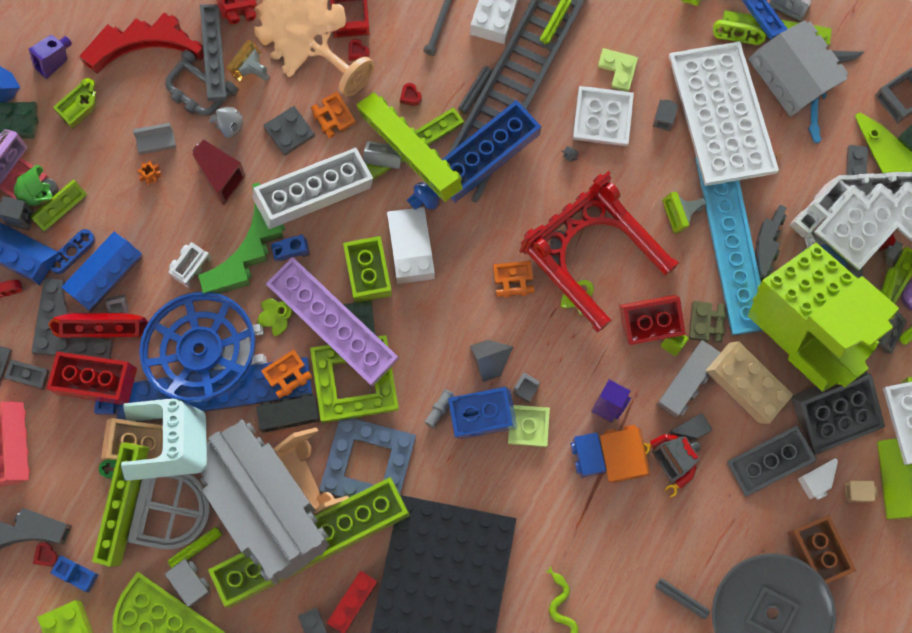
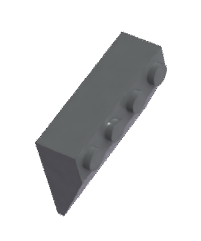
[791,372,885,455]

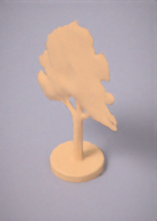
[254,0,375,97]

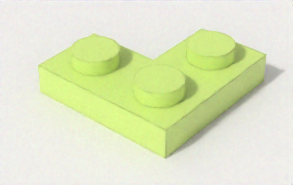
[598,48,638,92]

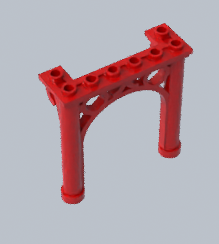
[519,171,679,333]

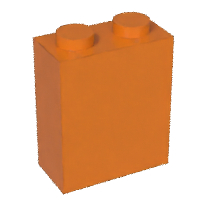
[600,425,651,483]

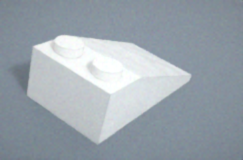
[387,207,435,284]

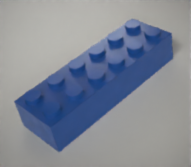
[442,100,541,203]

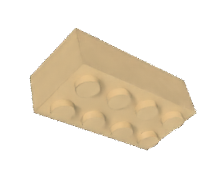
[706,341,793,424]

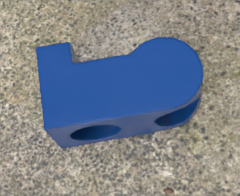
[271,234,310,261]

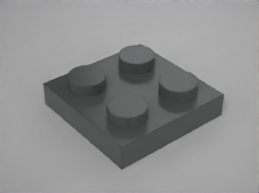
[263,106,315,156]

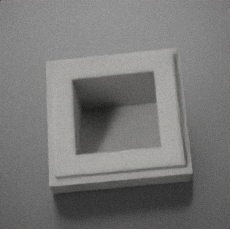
[105,294,129,314]

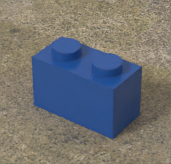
[570,432,606,478]

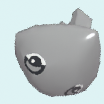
[209,107,243,138]

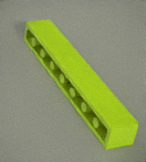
[356,92,463,202]

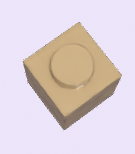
[845,481,877,503]

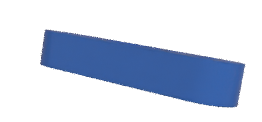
[49,229,95,274]

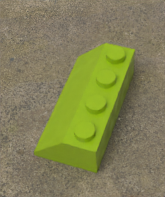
[877,438,912,520]

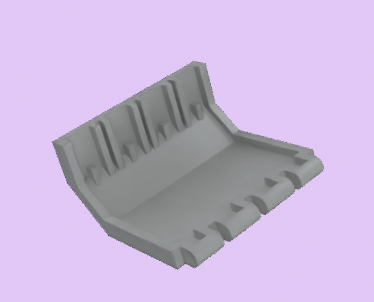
[748,20,849,118]

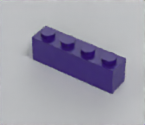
[591,379,631,423]

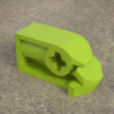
[53,78,96,129]

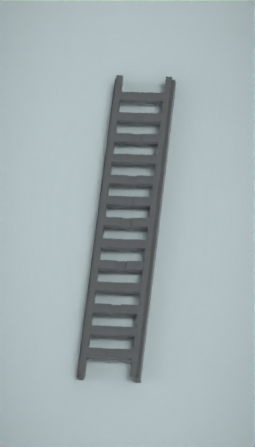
[448,0,585,203]

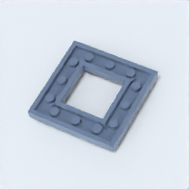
[319,418,416,498]

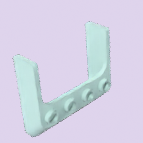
[121,399,207,481]

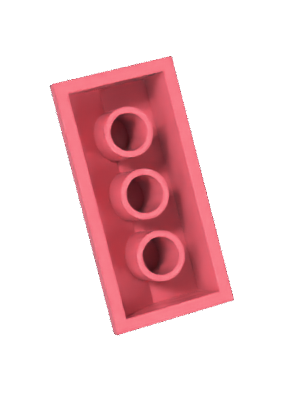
[0,402,30,486]

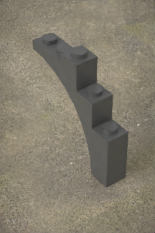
[0,508,72,549]

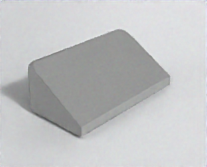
[363,141,402,169]

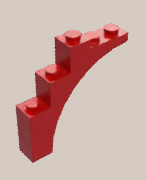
[79,12,204,74]

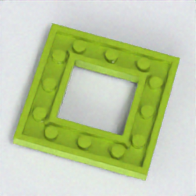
[310,335,399,423]

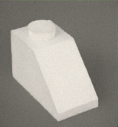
[798,458,838,500]

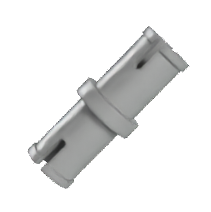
[424,389,455,429]

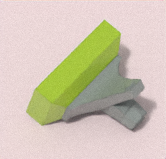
[662,191,706,234]

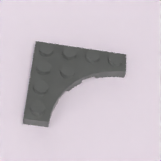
[32,278,113,359]

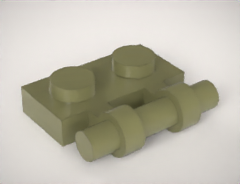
[689,301,726,343]

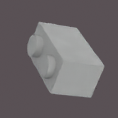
[165,559,211,608]

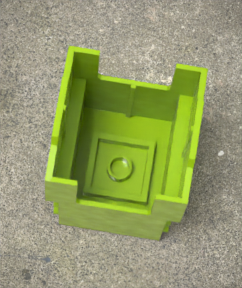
[748,243,899,392]

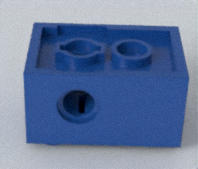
[448,387,518,439]

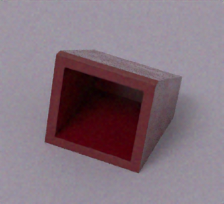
[192,139,245,205]

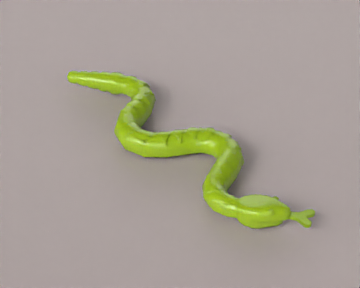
[546,567,579,633]

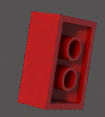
[619,295,686,345]

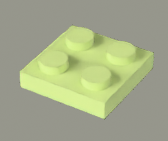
[508,405,550,447]

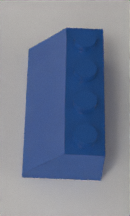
[0,222,59,286]
[61,232,143,313]

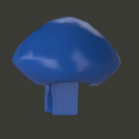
[406,182,439,210]

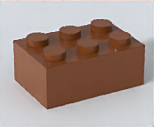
[788,515,856,584]

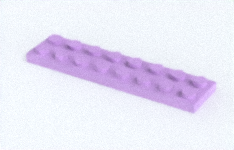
[266,257,399,386]

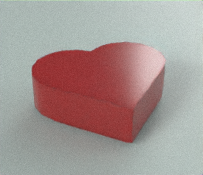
[348,39,370,61]
[399,83,422,106]
[33,542,59,566]

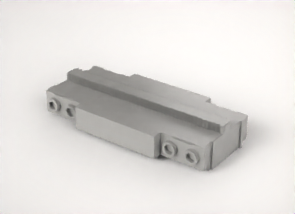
[200,419,329,585]

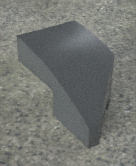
[669,413,712,441]

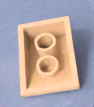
[101,418,163,461]

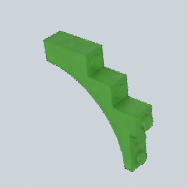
[198,182,285,294]

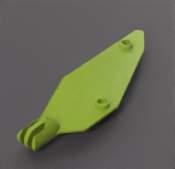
[855,113,912,174]

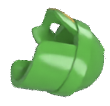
[14,165,53,206]

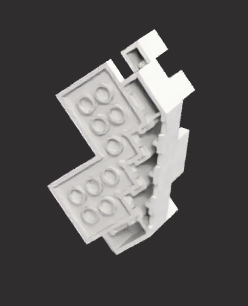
[789,172,912,271]

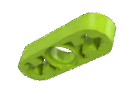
[713,20,765,45]

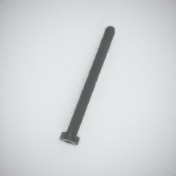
[423,0,452,56]

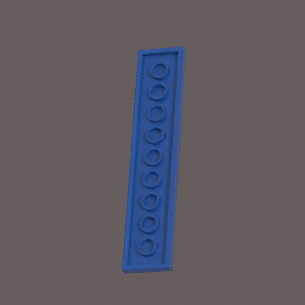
[116,357,313,422]

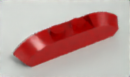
[48,313,148,338]

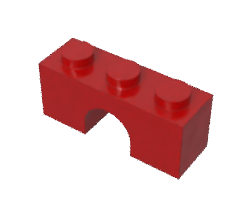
[327,570,378,633]

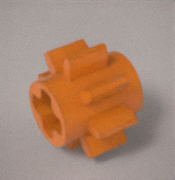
[137,160,162,185]

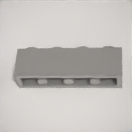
[657,340,720,418]

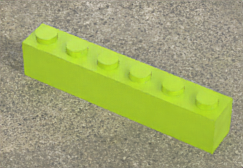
[92,443,150,567]

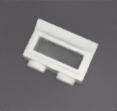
[169,242,212,289]

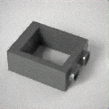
[875,67,912,124]

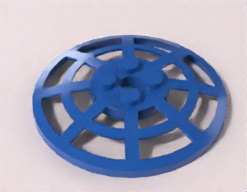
[139,292,256,402]

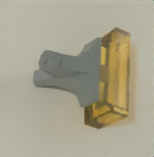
[226,40,270,81]

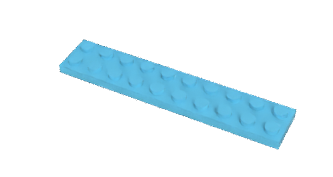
[695,157,763,336]

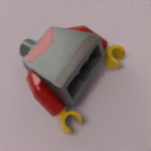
[644,434,701,497]

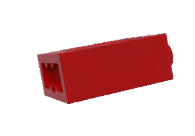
[330,0,370,38]

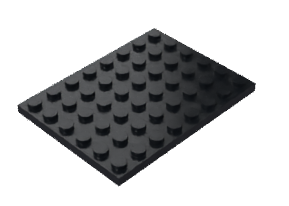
[370,495,517,633]

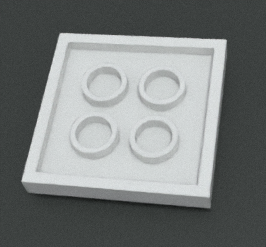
[573,86,634,147]

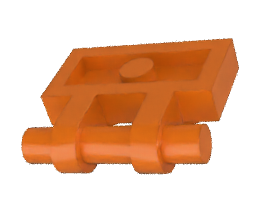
[311,91,356,138]
[493,260,534,298]
[261,349,312,399]

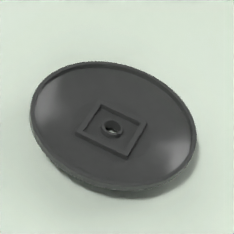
[712,553,836,633]

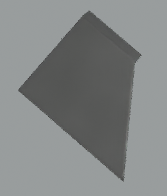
[470,340,513,382]

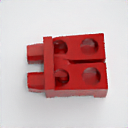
[217,0,257,25]

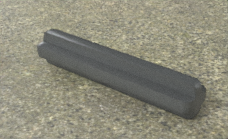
[458,66,492,114]
[655,579,710,619]

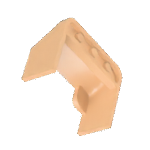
[274,428,349,515]

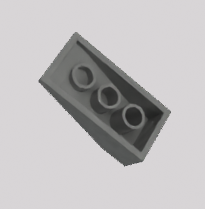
[727,425,818,496]

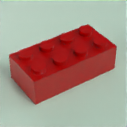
[46,352,138,405]

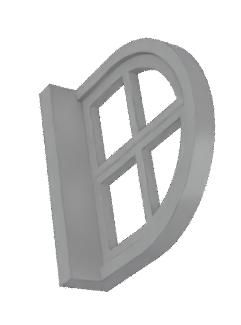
[127,474,209,549]

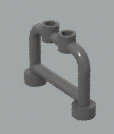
[165,49,239,116]

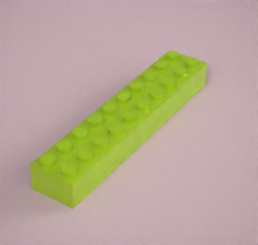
[208,477,410,608]

